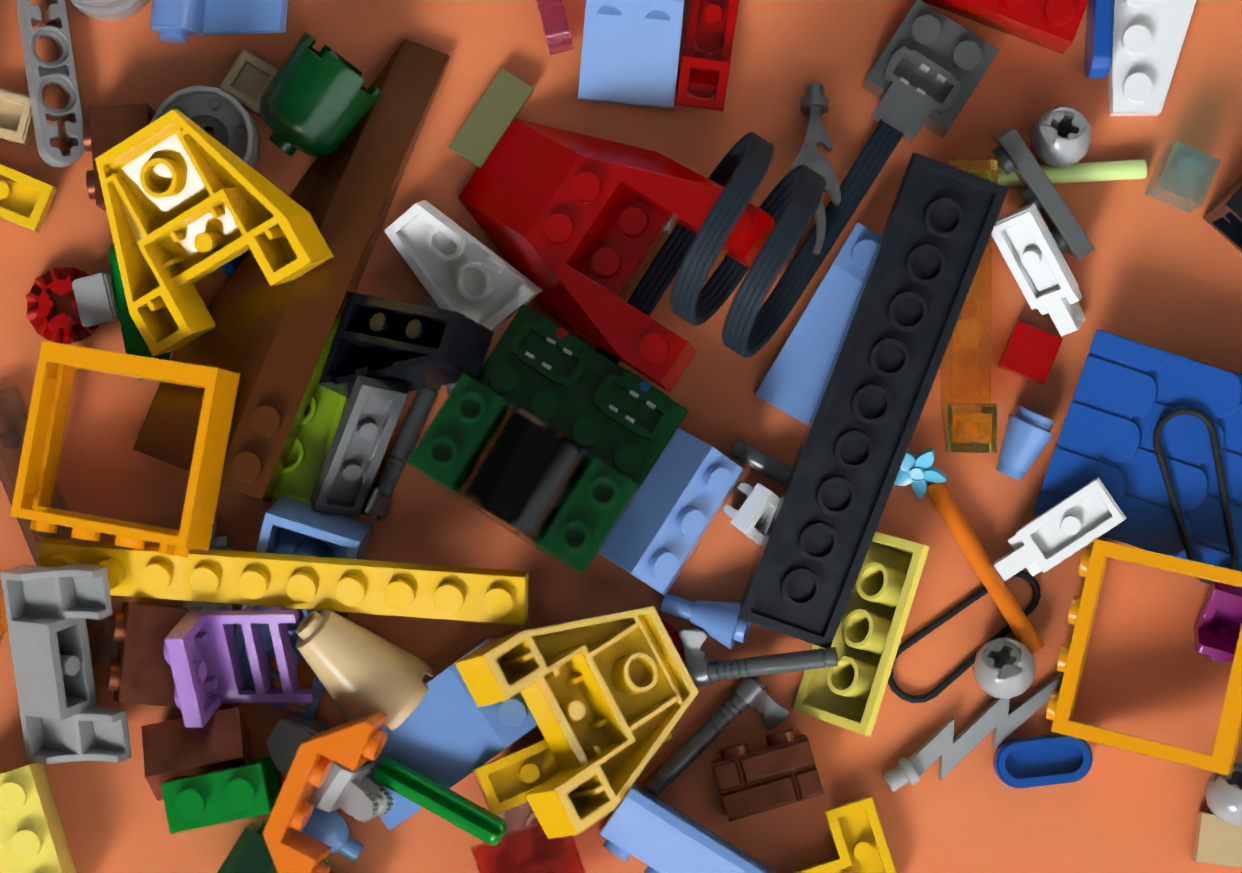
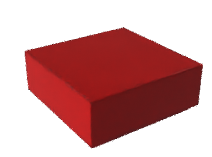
[998,321,1063,385]

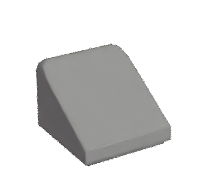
[72,271,120,327]

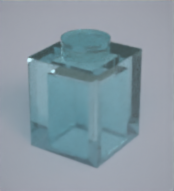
[1145,141,1221,213]

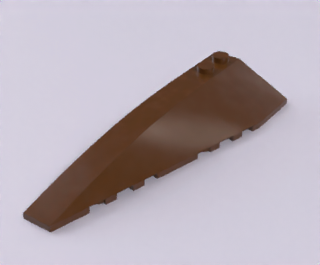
[133,39,450,503]

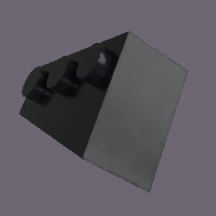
[318,292,494,398]

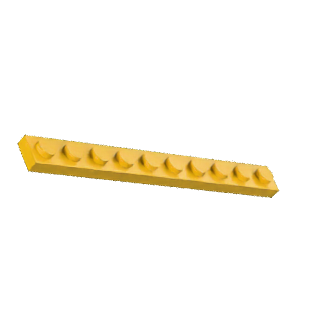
[38,537,528,625]

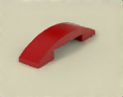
[675,0,739,112]

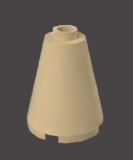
[296,609,434,731]

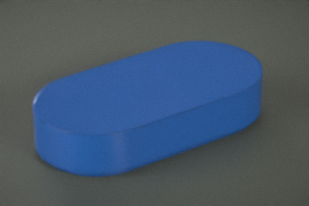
[1084,0,1115,79]
[993,733,1093,788]

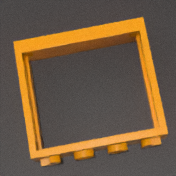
[10,341,240,558]
[1046,539,1242,776]

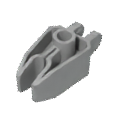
[266,715,394,823]

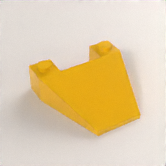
[95,109,334,357]
[455,606,699,839]

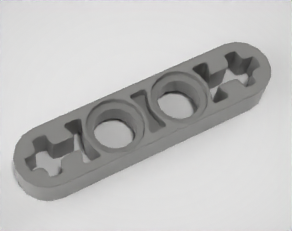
[16,0,85,168]

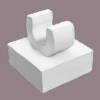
[723,483,780,546]

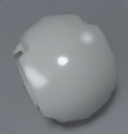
[1031,106,1091,167]
[973,638,1036,699]
[1205,762,1242,825]

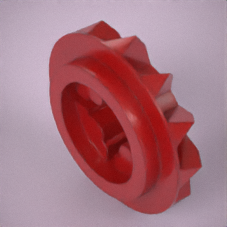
[26,267,99,344]

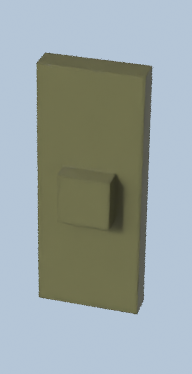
[448,68,534,169]

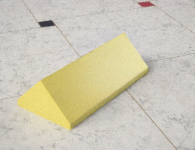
[792,531,930,737]

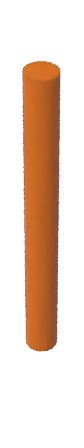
[926,482,1045,654]

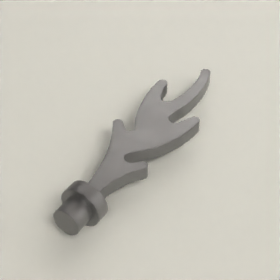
[789,84,841,255]

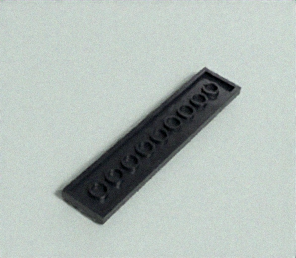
[738,152,1009,648]

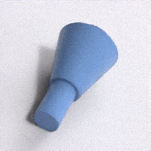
[660,593,751,649]

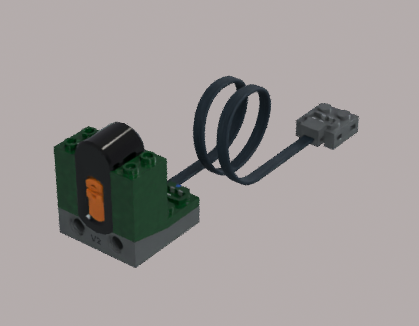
[407,0,999,577]

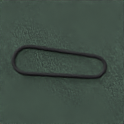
[1153,407,1238,584]
[888,570,1041,703]

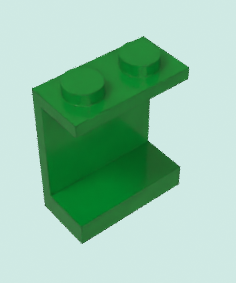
[160,756,282,834]

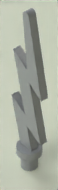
[882,672,1064,792]

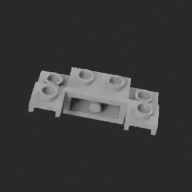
[0,563,132,765]

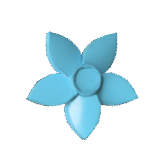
[894,447,948,500]

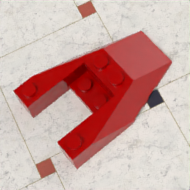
[458,119,776,393]

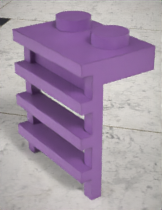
[164,605,316,728]

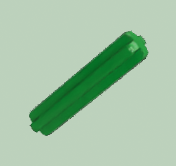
[374,756,508,846]

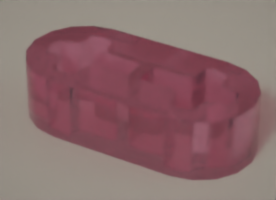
[536,0,574,55]

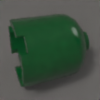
[260,32,384,157]

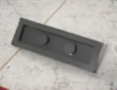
[991,125,1095,260]
[310,375,408,518]

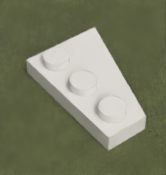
[1109,0,1197,116]
[384,200,543,331]

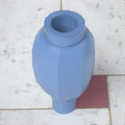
[301,801,365,862]

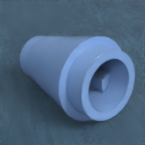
[995,405,1055,481]

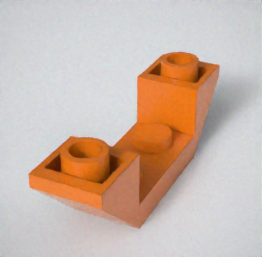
[262,711,388,873]

